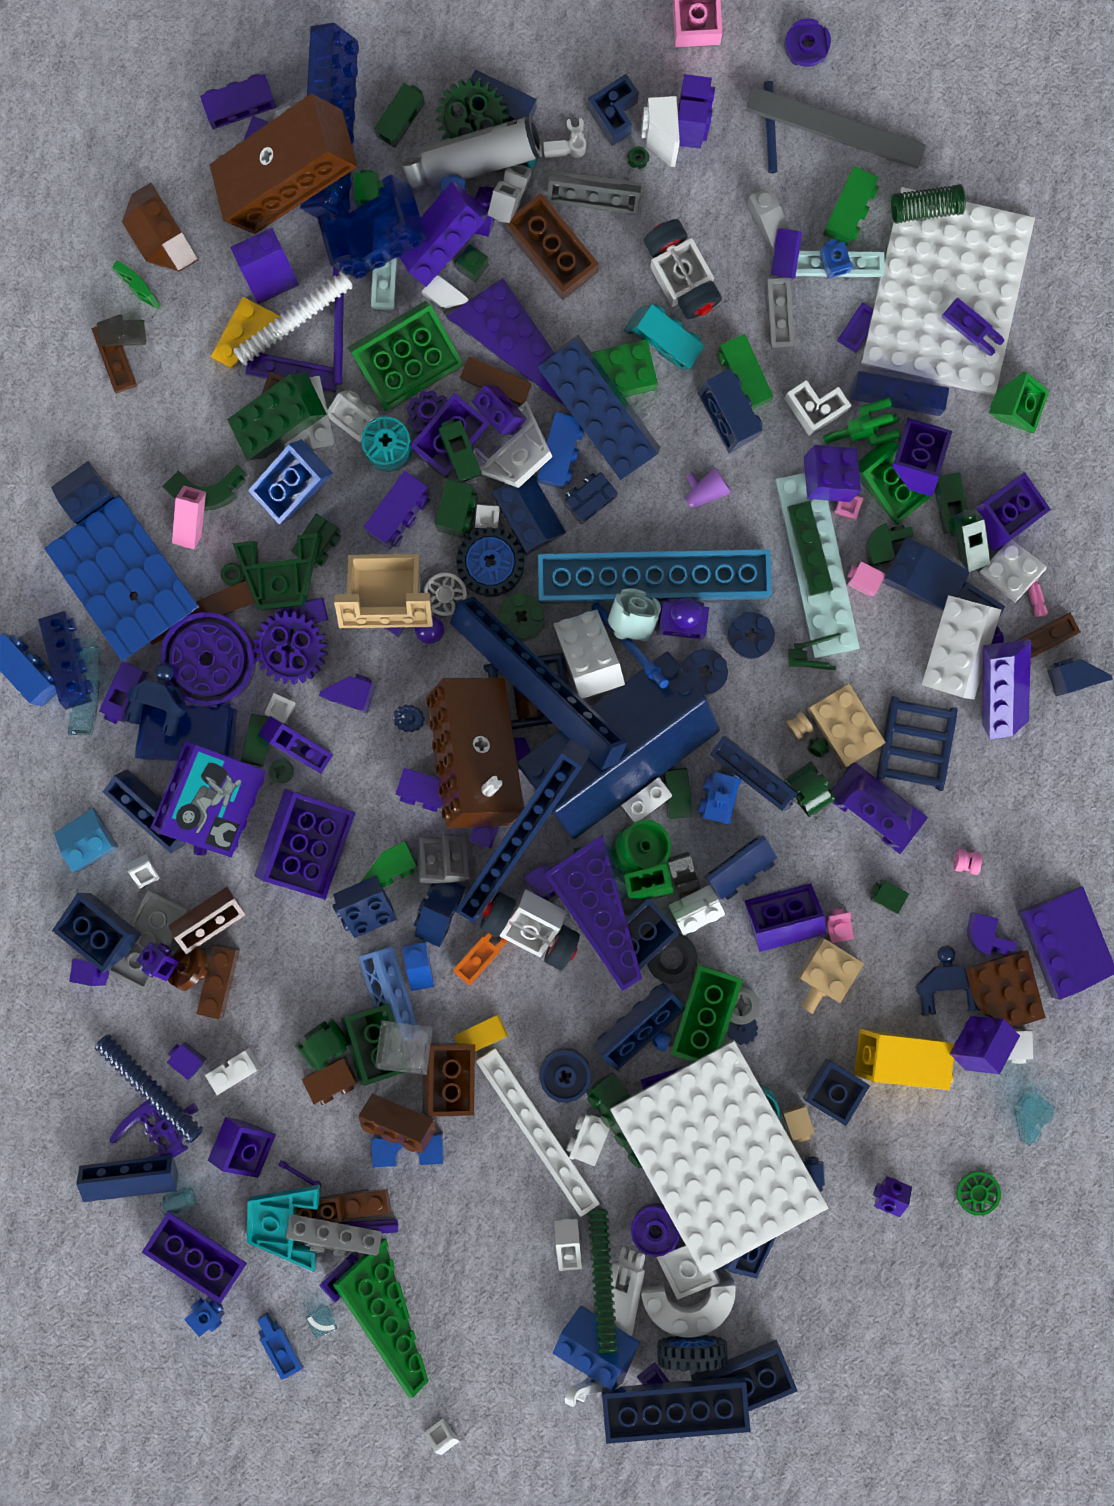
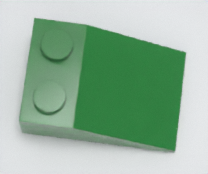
[858,441,931,525]

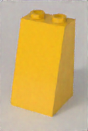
[853,1028,955,1090]

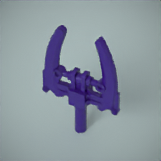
[109,1101,199,1158]

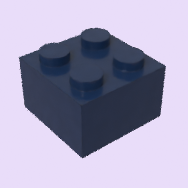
[802,1058,870,1126]

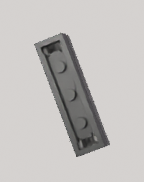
[547,171,642,215]

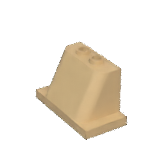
[334,553,433,628]

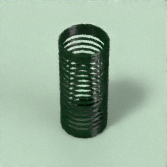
[891,184,966,224]

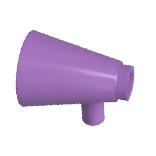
[684,467,732,509]

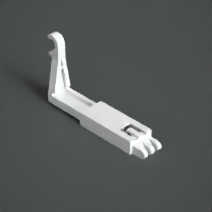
[565,1247,645,1407]

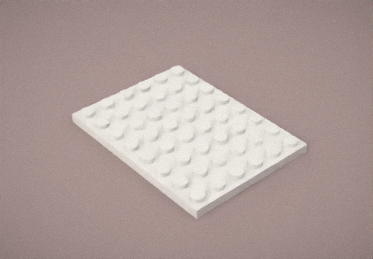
[860,187,1035,396]
[610,1040,829,1276]

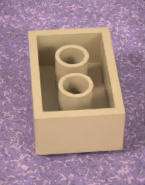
[806,684,886,768]

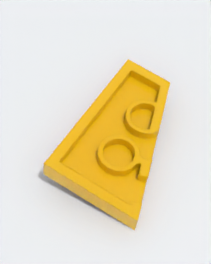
[211,297,281,369]

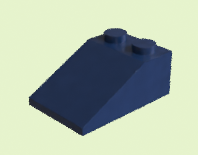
[885,537,970,611]

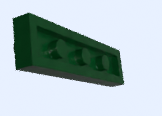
[787,501,833,596]

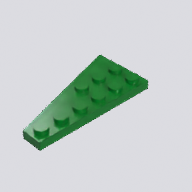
[333,1239,429,1398]

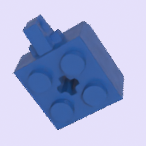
[697,772,741,825]

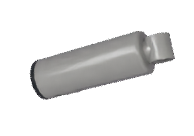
[402,115,542,188]

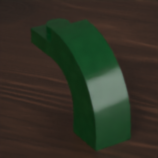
[162,464,247,511]

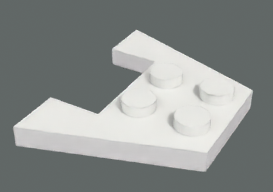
[473,401,553,488]

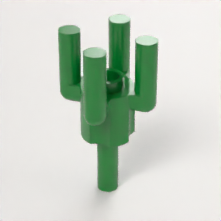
[823,397,901,446]

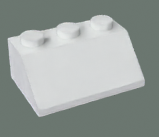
[641,96,680,167]

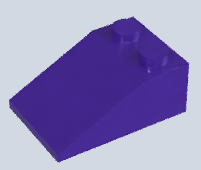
[975,472,1051,551]

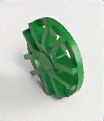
[956,1171,1001,1216]

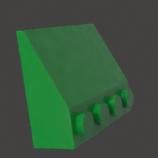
[347,300,464,411]

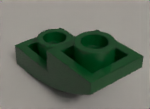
[240,713,269,767]
[664,768,692,820]

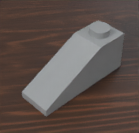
[746,186,789,255]

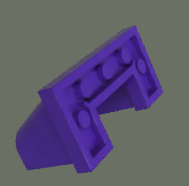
[832,762,928,854]

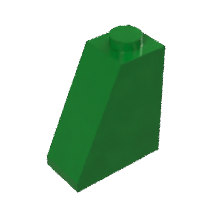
[624,864,674,899]

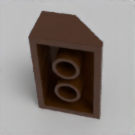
[422,1042,475,1117]

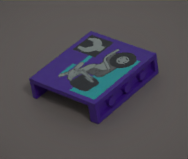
[150,741,266,858]

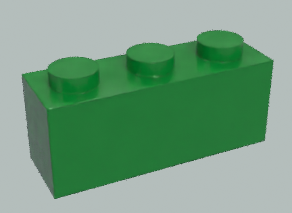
[822,166,879,246]
[717,334,773,410]

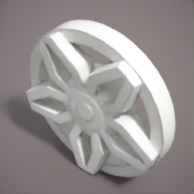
[424,573,467,616]

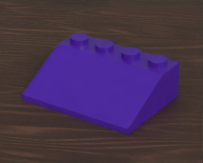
[254,789,356,900]
[1018,886,1114,1000]

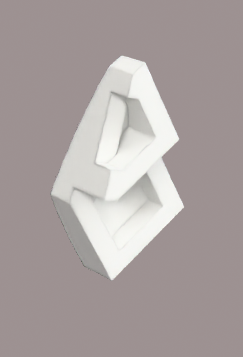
[422,275,469,309]

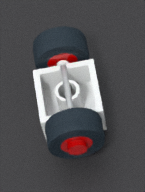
[643,219,722,320]
[480,889,580,970]

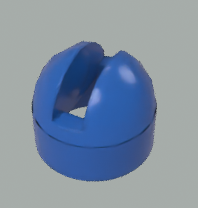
[653,1031,672,1052]

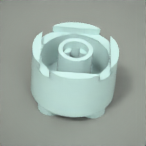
[608,588,661,641]

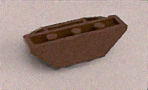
[122,183,199,272]

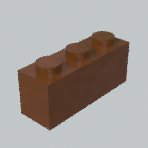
[168,887,245,954]
[196,944,240,1020]
[358,1093,436,1154]

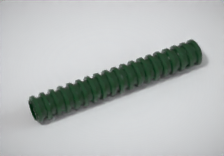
[587,1209,619,1354]

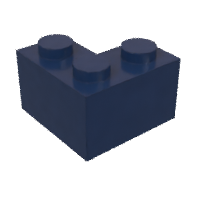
[587,74,639,146]
[414,882,466,947]

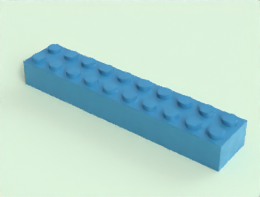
[538,549,772,604]

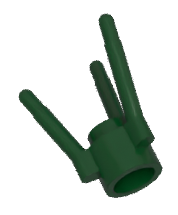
[788,633,841,670]

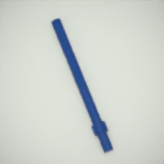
[591,602,669,688]

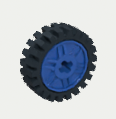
[456,527,525,597]
[657,1335,728,1372]

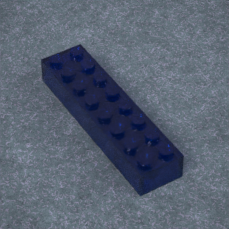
[300,23,359,223]

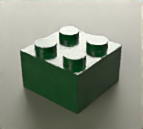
[435,479,478,538]

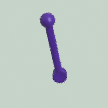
[278,1160,322,1189]

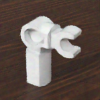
[543,118,586,158]

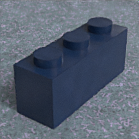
[465,69,537,122]

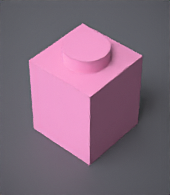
[847,561,886,597]

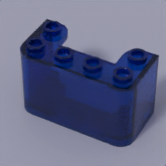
[317,174,426,278]

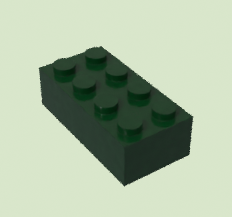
[227,373,327,460]

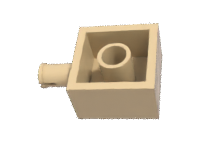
[797,938,865,1014]

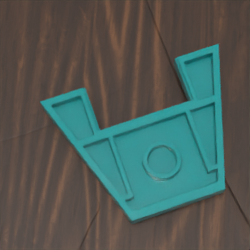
[247,1185,320,1272]

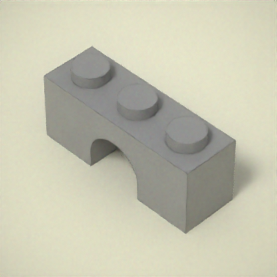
[487,164,533,223]

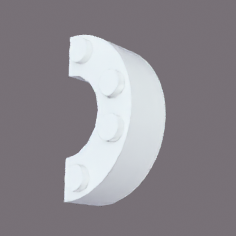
[641,1279,735,1337]

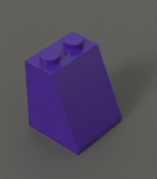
[230,228,299,304]

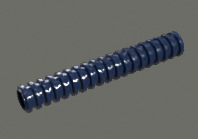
[94,1034,203,1143]

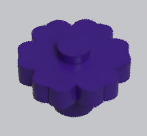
[407,391,447,434]

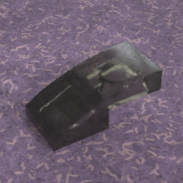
[667,852,701,899]

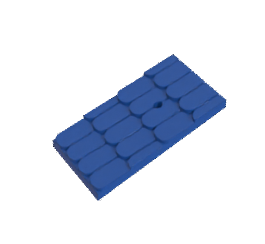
[44,495,199,661]

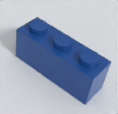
[537,412,584,490]

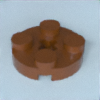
[168,946,208,991]

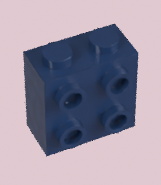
[333,876,397,938]

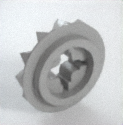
[730,987,760,1025]

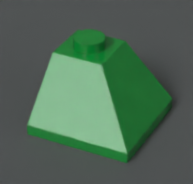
[989,372,1049,433]

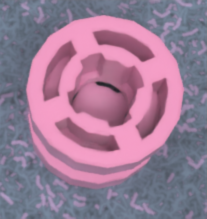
[953,848,982,875]

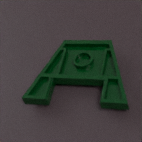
[232,533,322,611]

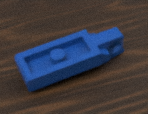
[257,1312,304,1380]

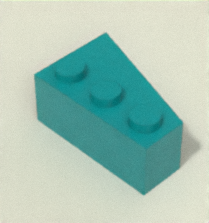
[623,304,705,370]

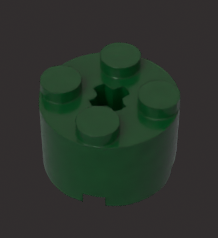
[498,593,545,642]
[784,761,837,817]
[294,1017,349,1071]

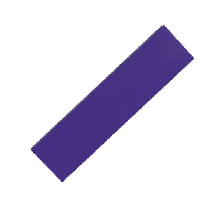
[245,353,337,393]

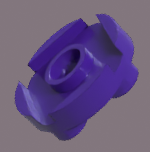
[784,18,831,67]

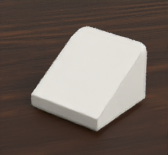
[127,854,160,889]
[424,1419,459,1455]

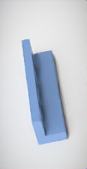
[359,946,420,1042]

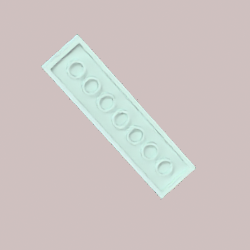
[775,473,860,659]

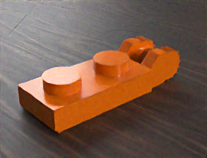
[452,933,508,986]

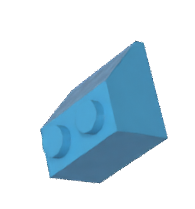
[54,808,118,872]

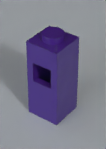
[99,661,148,724]

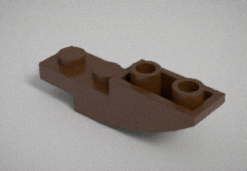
[296,1188,392,1222]

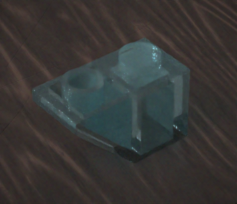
[1014,1089,1056,1147]

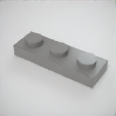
[767,278,795,349]

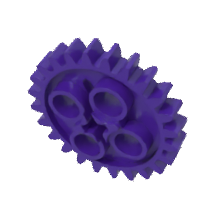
[253,609,329,685]

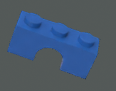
[371,1129,444,1168]

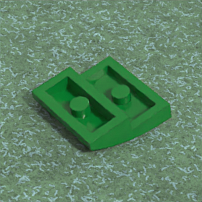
[112,260,161,309]

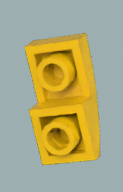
[454,1015,508,1052]

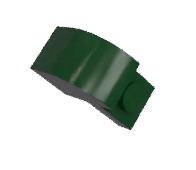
[865,523,914,566]

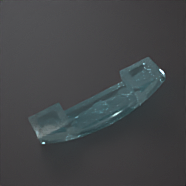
[68,647,100,735]

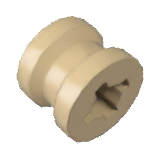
[785,711,813,740]

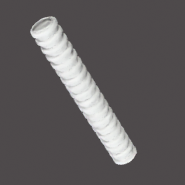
[233,271,353,365]

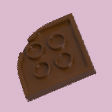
[965,950,1046,1026]

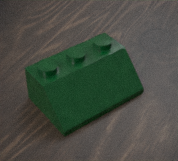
[340,1004,409,1086]

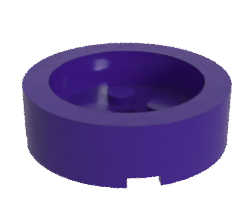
[159,612,257,706]

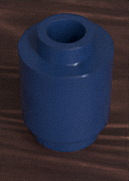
[803,1157,825,1192]

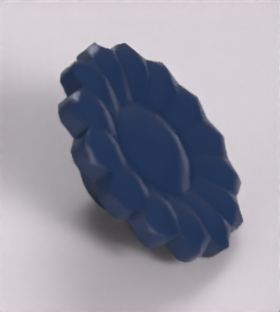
[393,704,425,733]
[727,1014,758,1045]

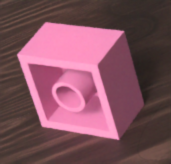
[672,0,722,47]

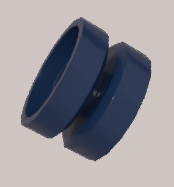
[540,1047,591,1103]

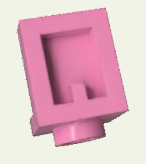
[825,908,854,943]

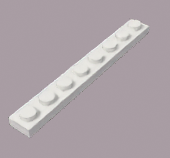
[476,1047,600,1217]

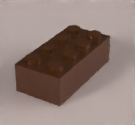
[505,193,599,300]

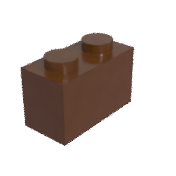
[301,1056,358,1105]

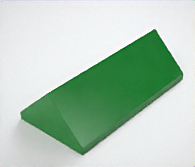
[671,965,743,1062]

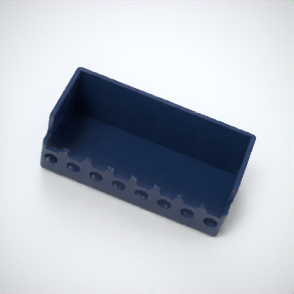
[517,652,720,839]

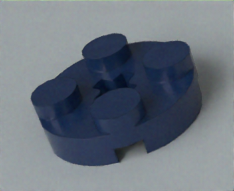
[728,612,775,659]
[682,649,728,695]

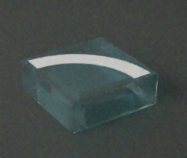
[306,1306,337,1339]

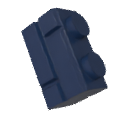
[564,472,618,525]

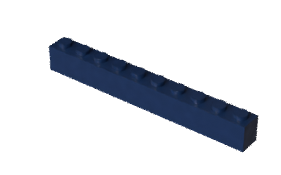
[450,597,628,770]
[455,739,591,924]

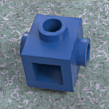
[184,1296,225,1337]

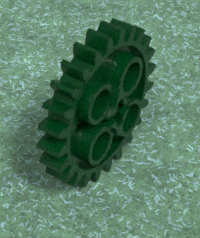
[436,77,511,139]

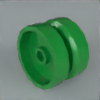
[612,819,671,874]

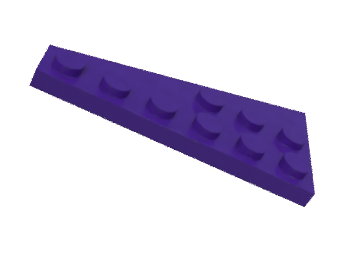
[446,278,563,405]
[544,835,642,992]

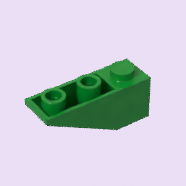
[361,841,418,888]

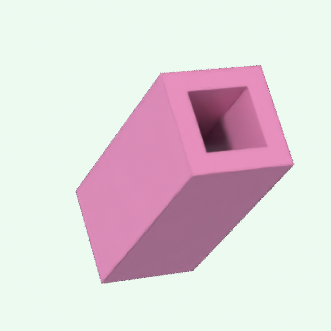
[172,486,206,549]

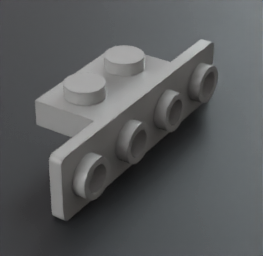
[286,1215,382,1257]

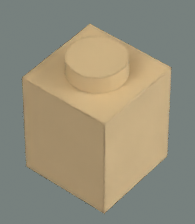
[781,1103,815,1142]

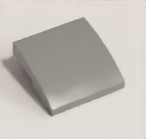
[417,835,469,883]

